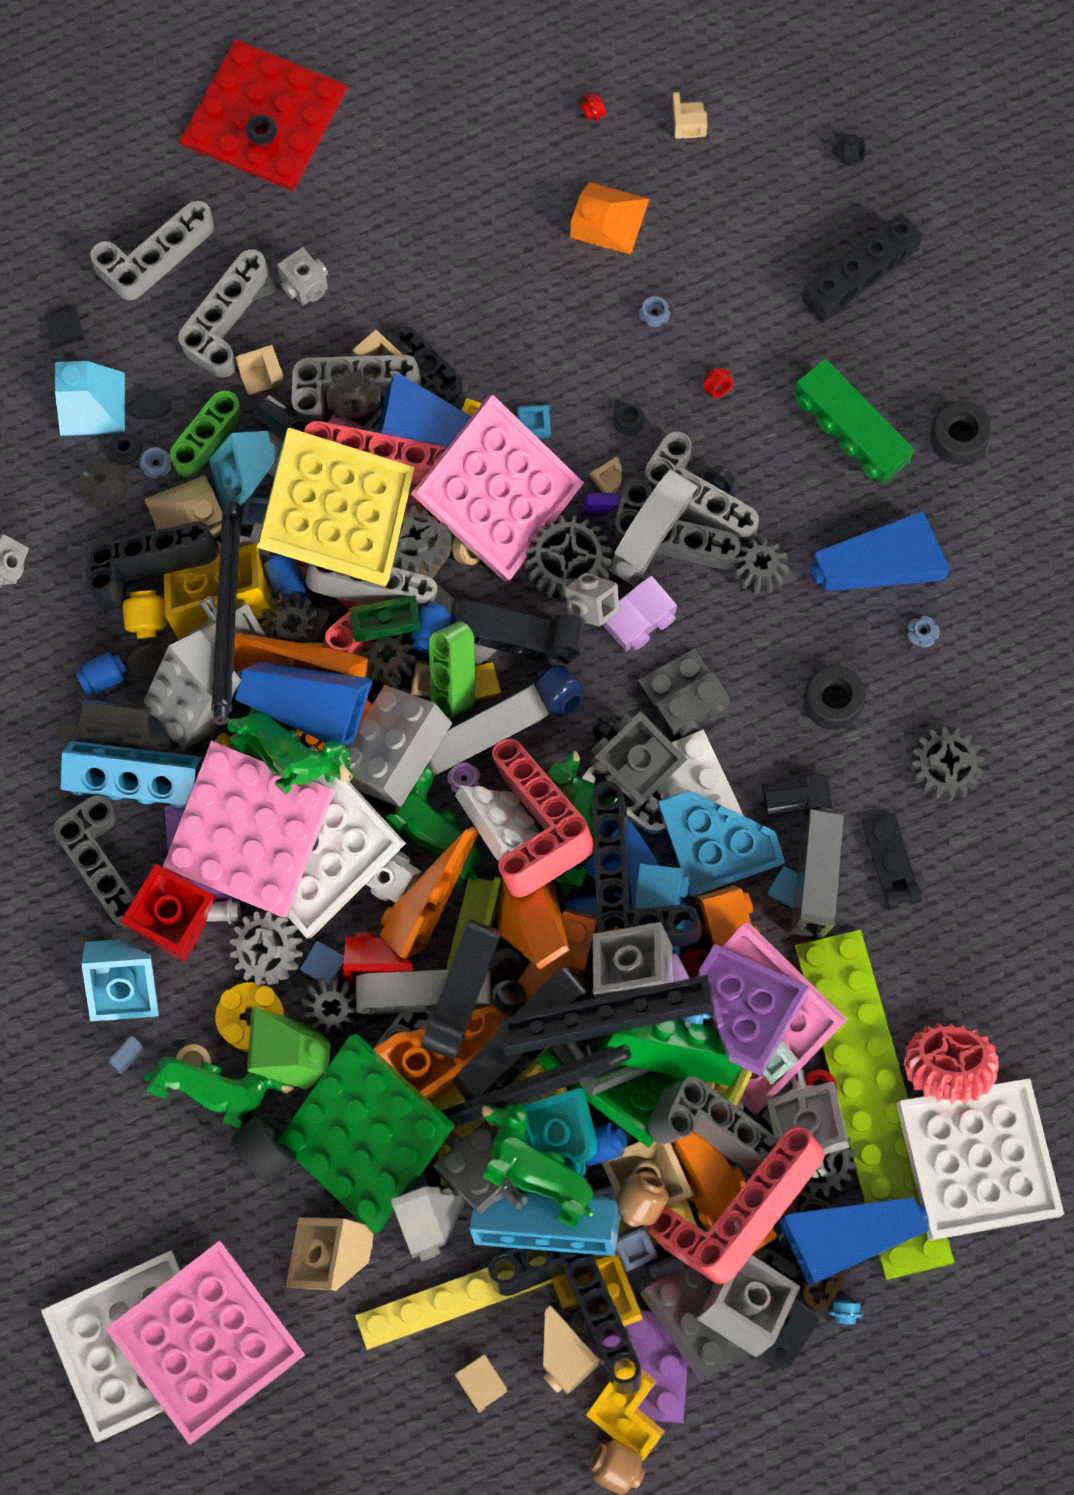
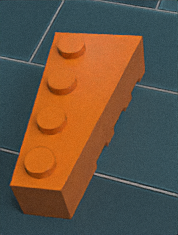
[671,1132,777,1255]

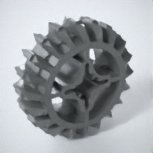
[525,514,613,603]

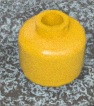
[122,590,167,639]

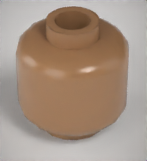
[616,1172,668,1227]
[589,1440,645,1495]

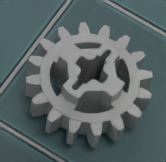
[230,911,303,985]

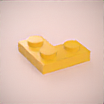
[552,1252,643,1326]
[587,1368,665,1461]

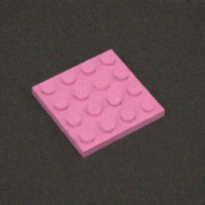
[411,395,584,581]
[163,741,335,917]
[678,921,848,1116]
[105,1241,305,1445]

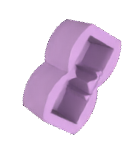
[603,576,677,652]

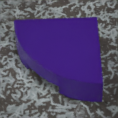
[581,493,620,515]

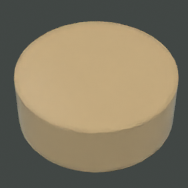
[452,537,480,565]
[176,1044,211,1067]

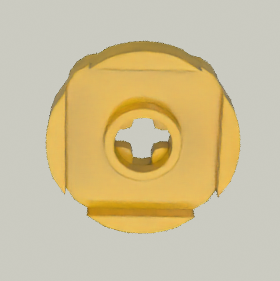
[215,982,285,1052]

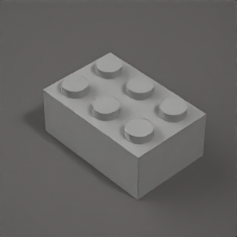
[143,630,241,751]
[346,685,452,807]

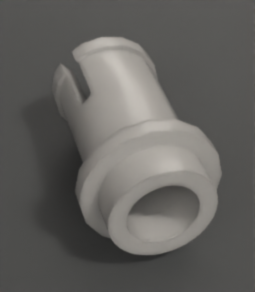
[206,897,241,925]

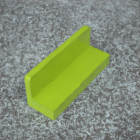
[446,876,502,970]

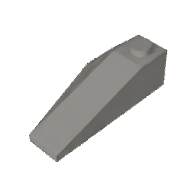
[391,1187,465,1261]

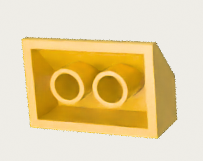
[164,543,273,640]

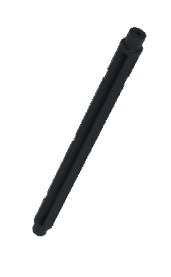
[211,501,242,725]
[440,1044,632,1129]

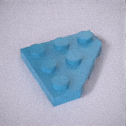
[657,790,786,897]

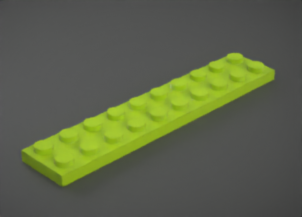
[794,930,954,1280]

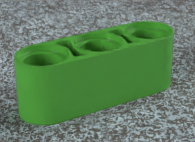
[170,390,242,477]
[429,622,475,719]

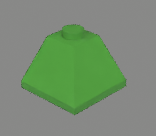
[247,1007,330,1090]

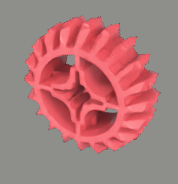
[904,1022,999,1105]

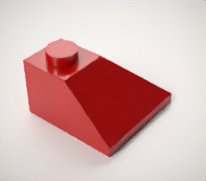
[121,863,215,963]
[343,932,414,984]

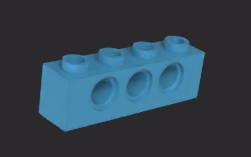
[60,741,202,808]

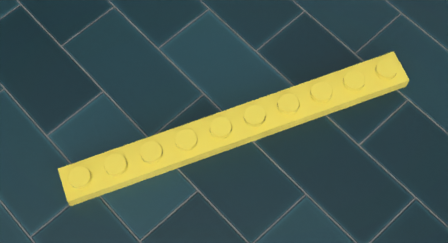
[355,1199,697,1350]

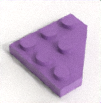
[699,944,809,1076]
[583,1306,688,1423]

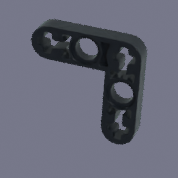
[391,326,463,404]

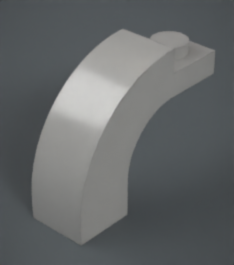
[608,469,698,587]

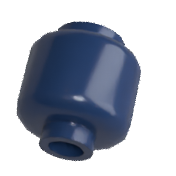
[535,665,583,714]

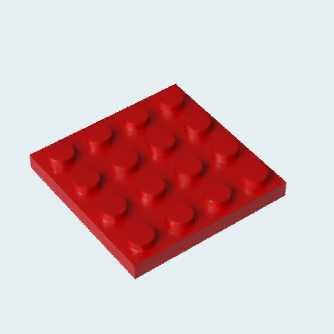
[180,39,347,192]

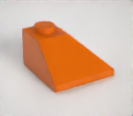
[571,182,649,255]

